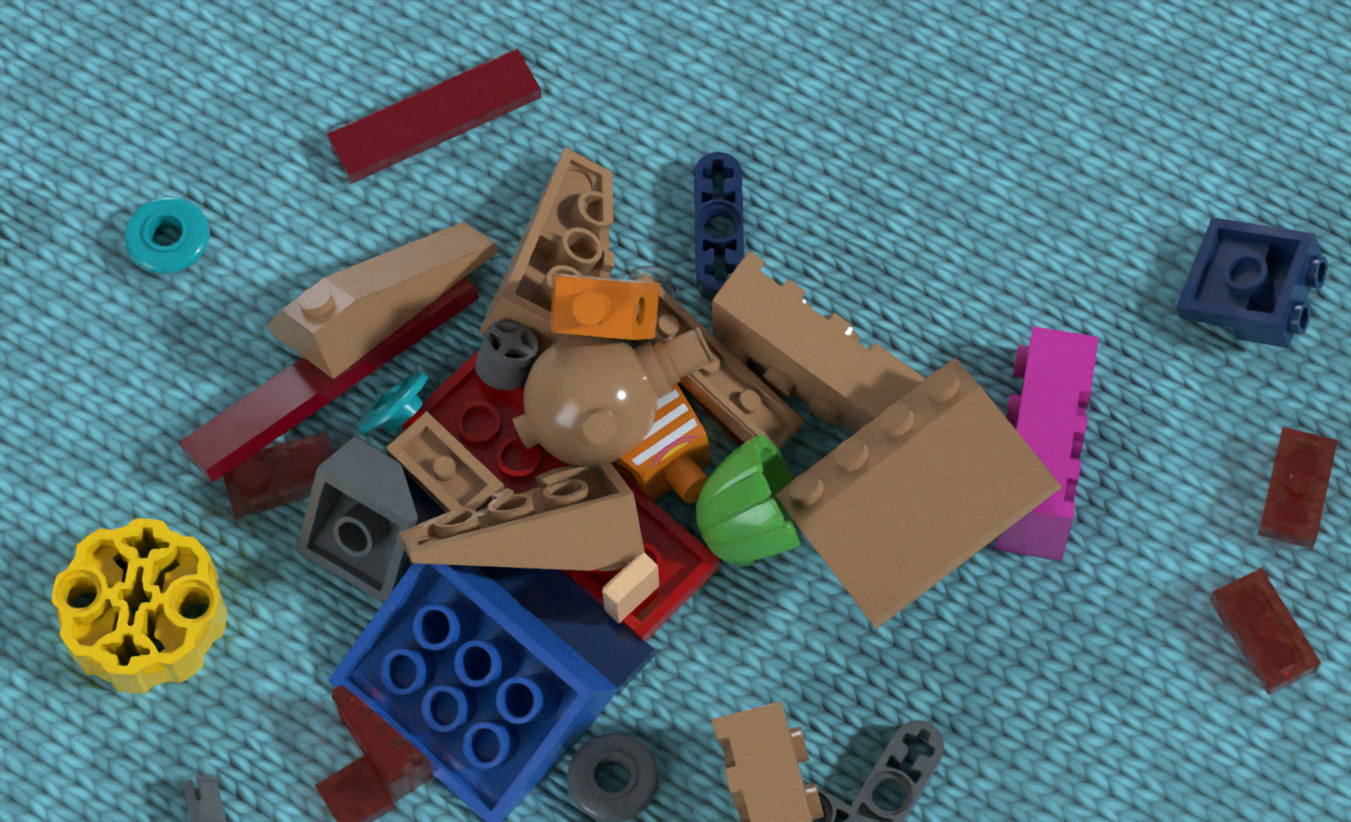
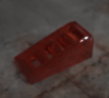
[331,685,433,801]

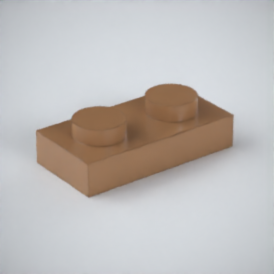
[386,412,504,513]

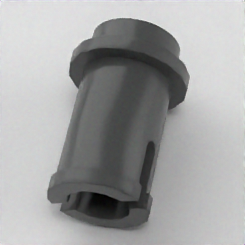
[181,775,230,822]

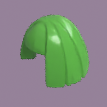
[696,435,800,566]

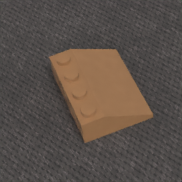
[775,358,1062,629]

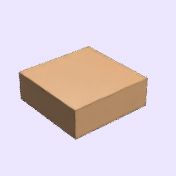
[603,552,659,624]

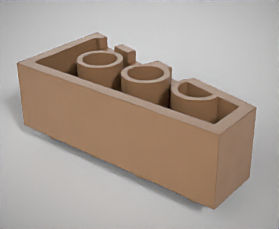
[711,701,824,822]

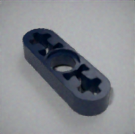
[694,152,744,302]

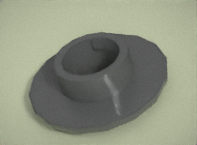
[567,733,659,822]

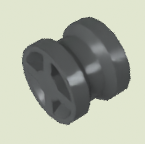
[475,320,538,391]

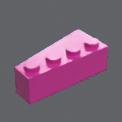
[995,326,1099,561]

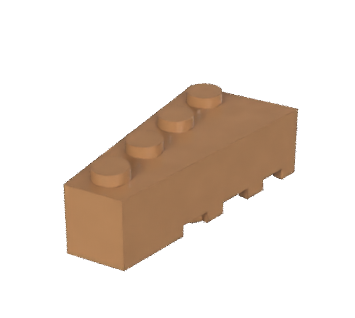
[712,250,926,434]

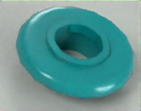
[124,196,210,274]
[358,372,428,434]

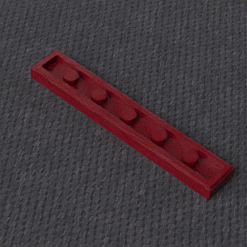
[178,277,479,483]

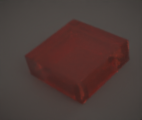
[315,755,396,822]

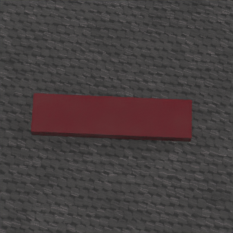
[327,48,542,184]

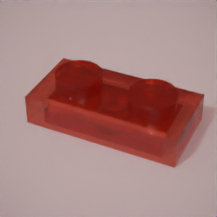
[1257,427,1338,549]
[223,431,333,520]
[1209,567,1321,696]

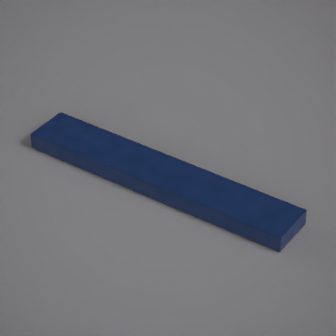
[404,473,655,696]

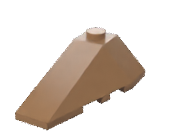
[479,147,615,357]
[267,222,499,379]
[399,463,645,571]

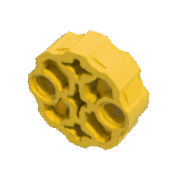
[52,518,227,694]

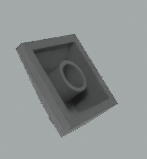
[295,436,418,603]

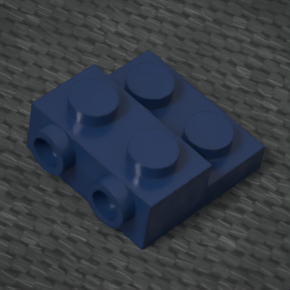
[1176,217,1328,348]

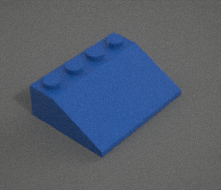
[328,563,619,822]

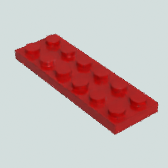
[401,350,720,642]

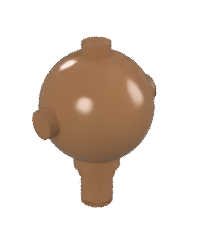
[513,326,715,467]

